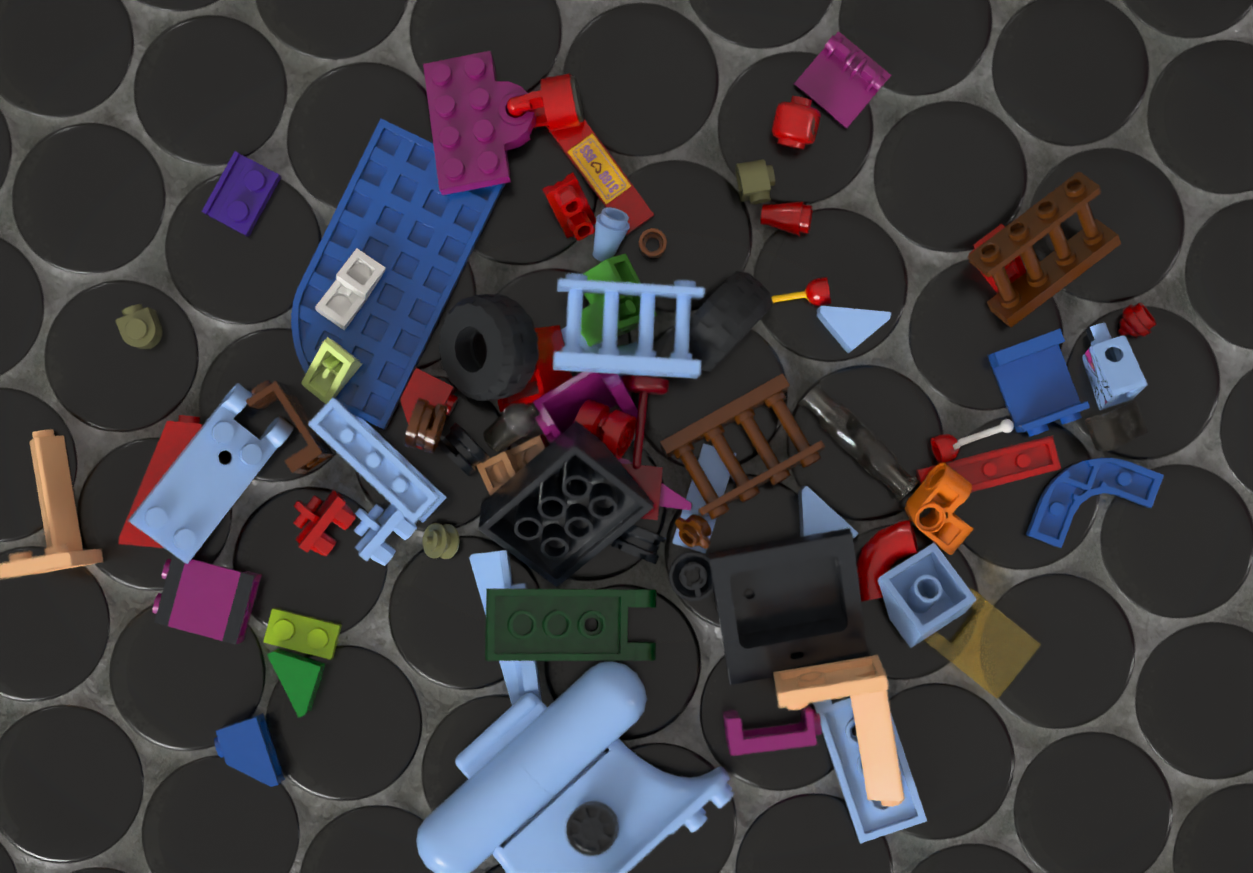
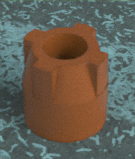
[639,228,667,259]

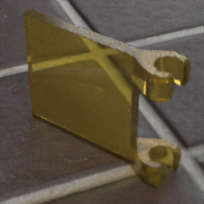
[924,587,1041,699]

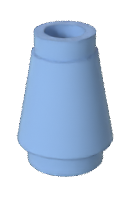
[592,207,630,262]

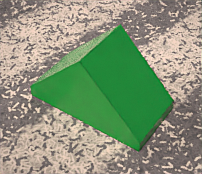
[267,649,327,718]

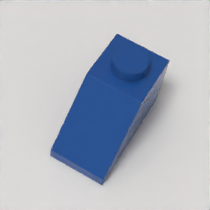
[214,713,285,787]

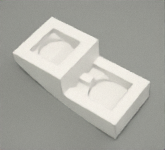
[315,248,386,331]

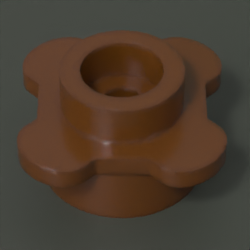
[675,514,711,549]

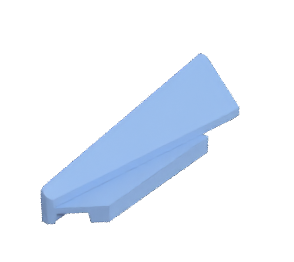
[469,550,542,705]

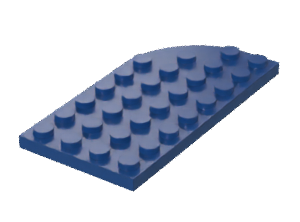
[291,119,506,430]

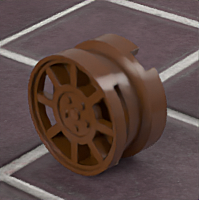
[405,398,448,454]

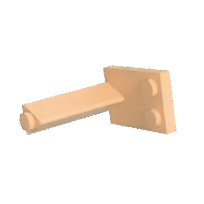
[0,429,104,579]
[773,655,905,807]

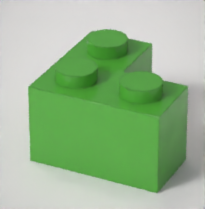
[581,253,657,347]

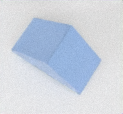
[816,306,891,353]
[798,485,858,538]

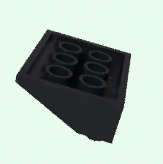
[478,421,654,587]

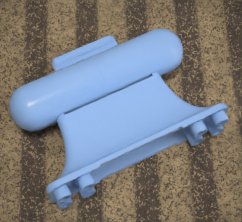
[416,661,734,873]

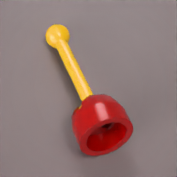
[771,277,831,306]

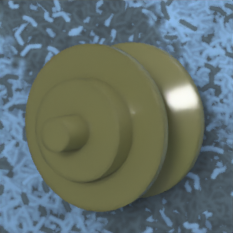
[423,523,459,559]

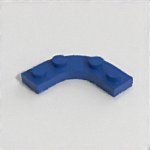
[1026,458,1164,548]

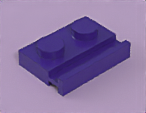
[202,151,281,237]

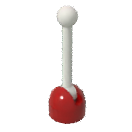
[931,419,1014,463]

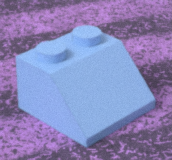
[877,542,977,648]

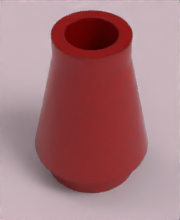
[760,201,812,236]

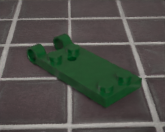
[485,588,657,661]

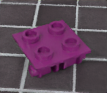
[794,31,891,128]

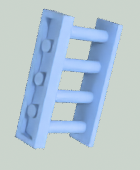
[553,274,704,378]
[308,398,447,524]

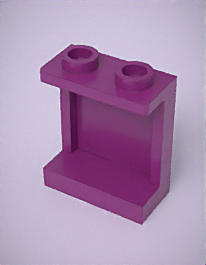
[722,704,822,756]

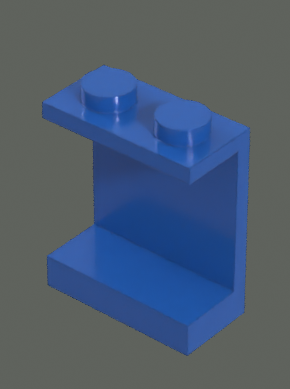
[987,329,1090,437]

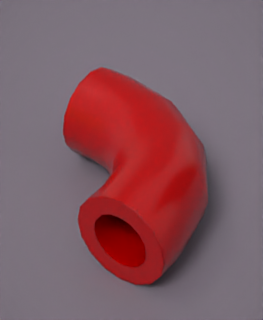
[856,519,918,602]

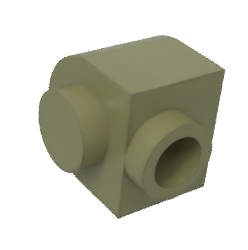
[735,159,775,205]
[115,304,162,349]

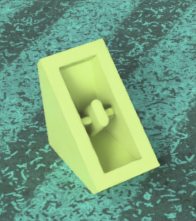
[301,338,363,404]

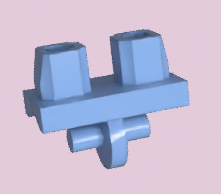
[354,503,417,566]

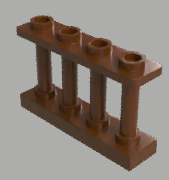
[968,172,1121,328]
[660,373,825,520]

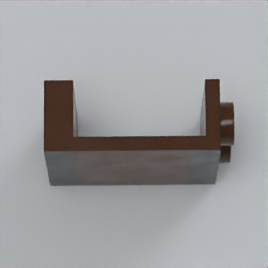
[245,380,334,474]

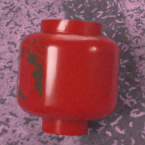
[772,96,821,150]

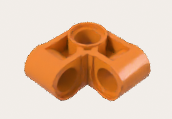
[905,463,974,555]

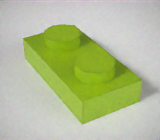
[263,608,342,660]

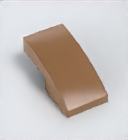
[476,434,549,496]

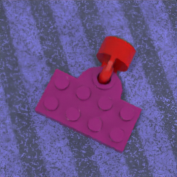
[423,51,584,195]

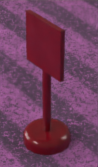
[621,375,670,520]

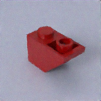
[400,368,458,450]

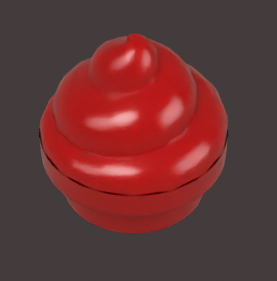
[1118,302,1157,337]

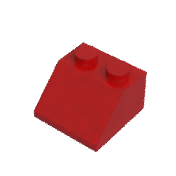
[497,325,572,412]

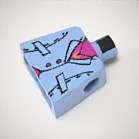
[1082,323,1147,410]

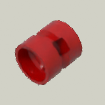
[574,399,637,459]

